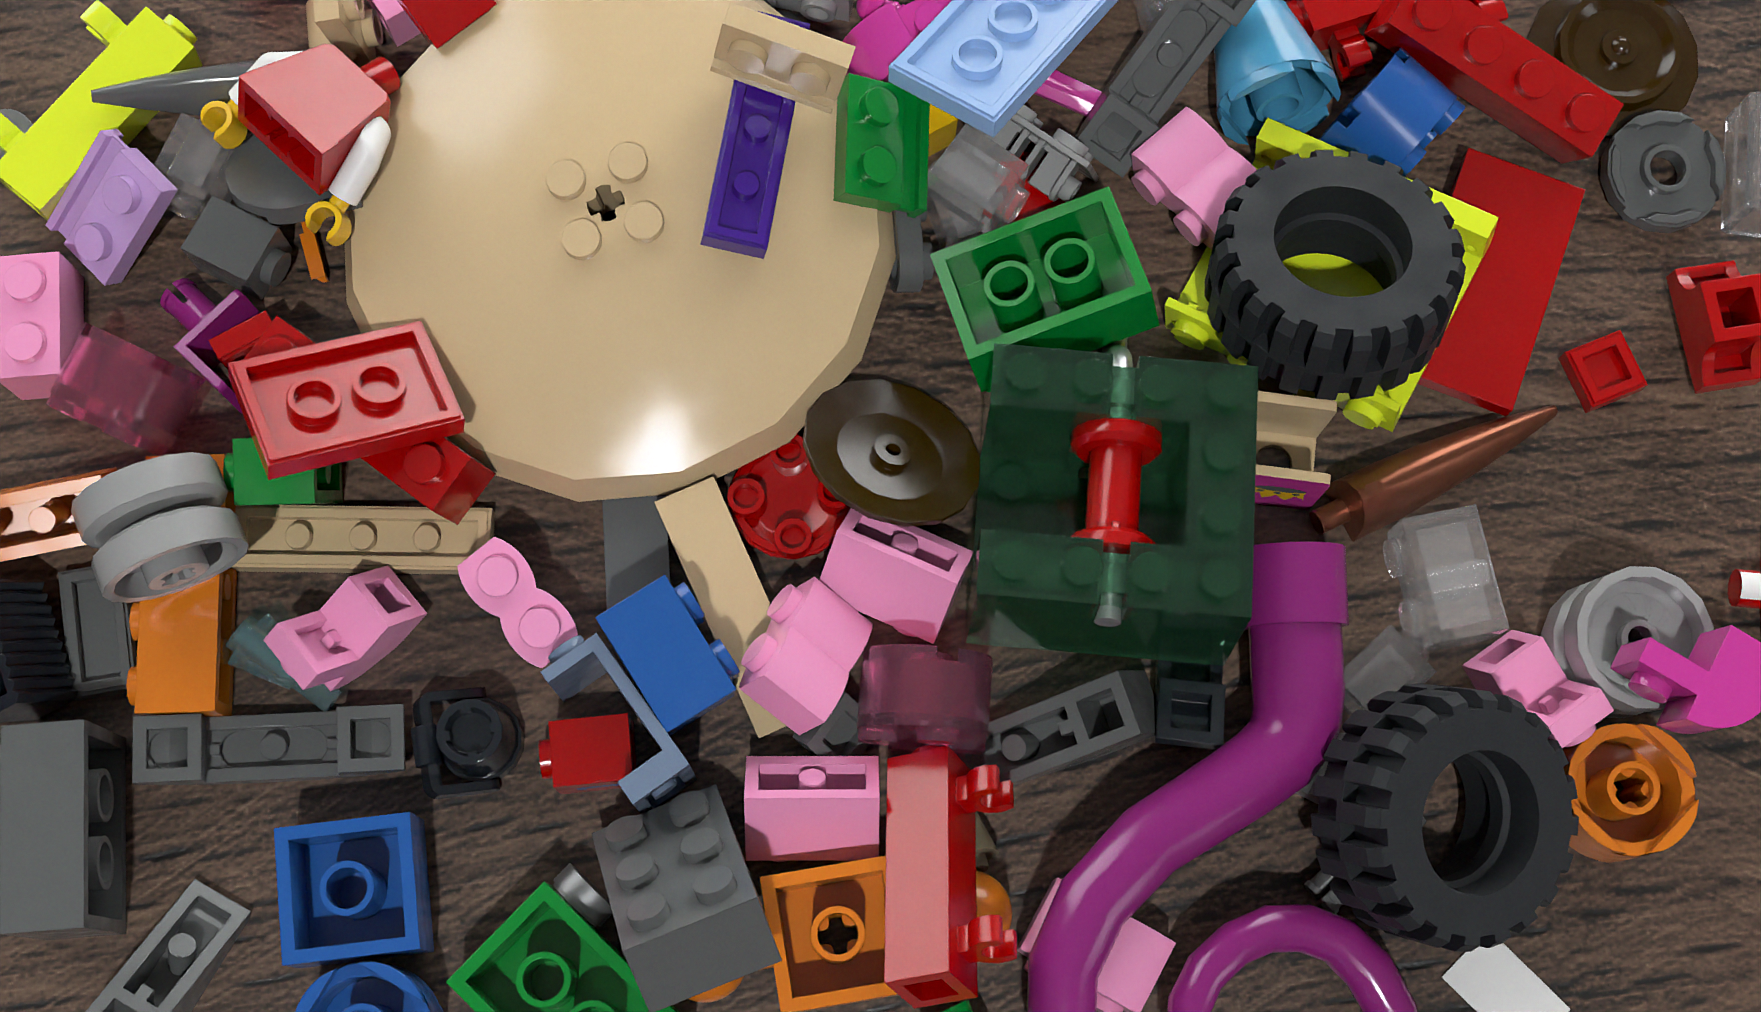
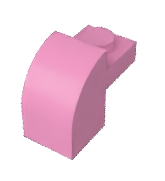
[263,565,427,692]
[1462,630,1614,748]

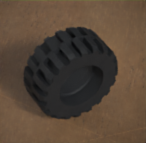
[1204,150,1466,400]
[1311,683,1579,952]

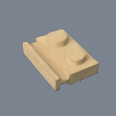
[710,1,855,114]

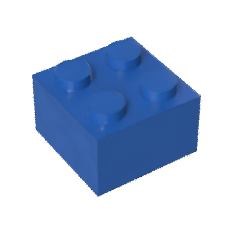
[595,575,740,736]
[274,812,434,968]

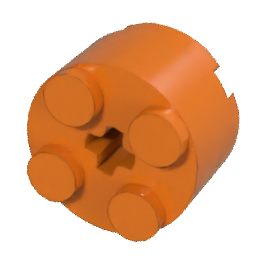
[1562,723,1699,863]

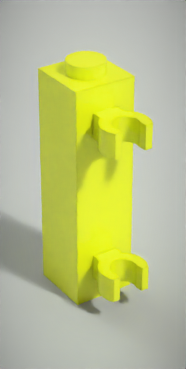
[0,0,202,221]

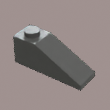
[947,670,1156,786]
[86,879,251,1012]

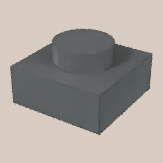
[792,692,883,756]

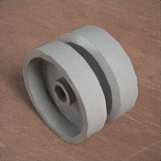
[71,452,249,603]
[1541,566,1714,718]

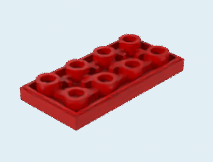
[1418,148,1586,416]

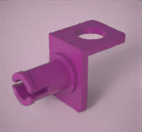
[160,278,260,414]

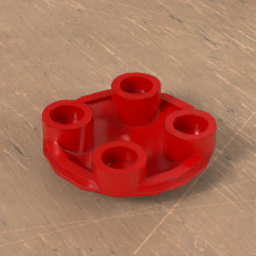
[727,434,851,560]

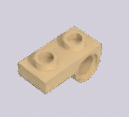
[306,0,383,68]

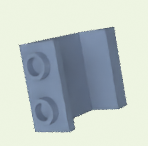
[541,633,698,813]

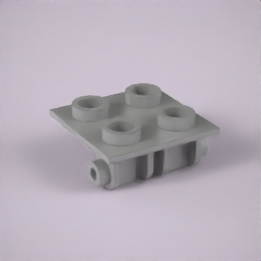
[964,105,1099,202]

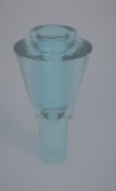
[226,613,342,712]

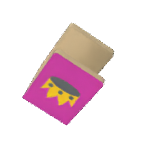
[1228,391,1337,510]

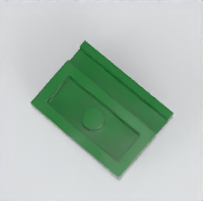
[833,73,930,218]

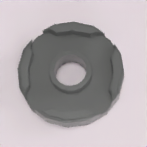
[1600,110,1726,233]

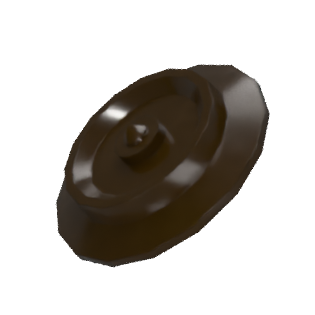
[1527,0,1698,138]
[803,379,980,527]

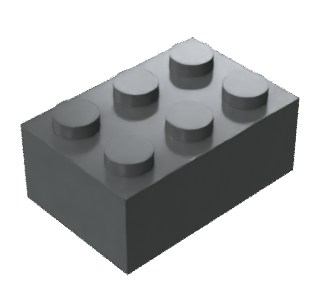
[0,719,126,940]
[591,784,782,1012]

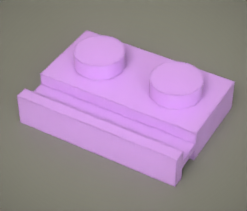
[46,129,178,286]

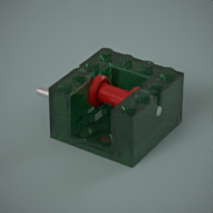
[966,338,1258,666]

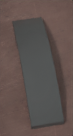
[1075,0,1256,178]
[132,704,406,785]

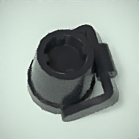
[410,687,524,799]

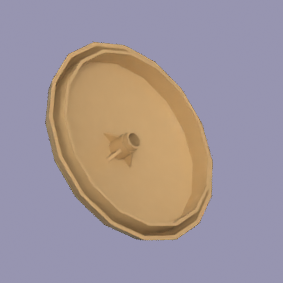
[344,0,896,502]

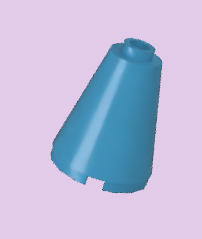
[1214,0,1341,145]

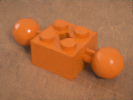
[688,856,1012,1012]

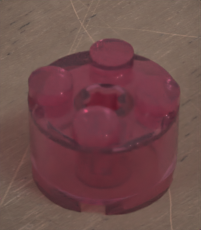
[46,322,206,456]
[857,644,993,754]

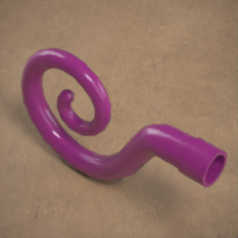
[1027,542,1418,1012]

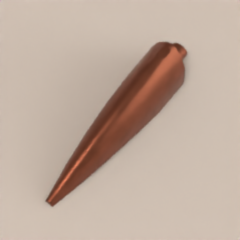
[1309,405,1558,542]

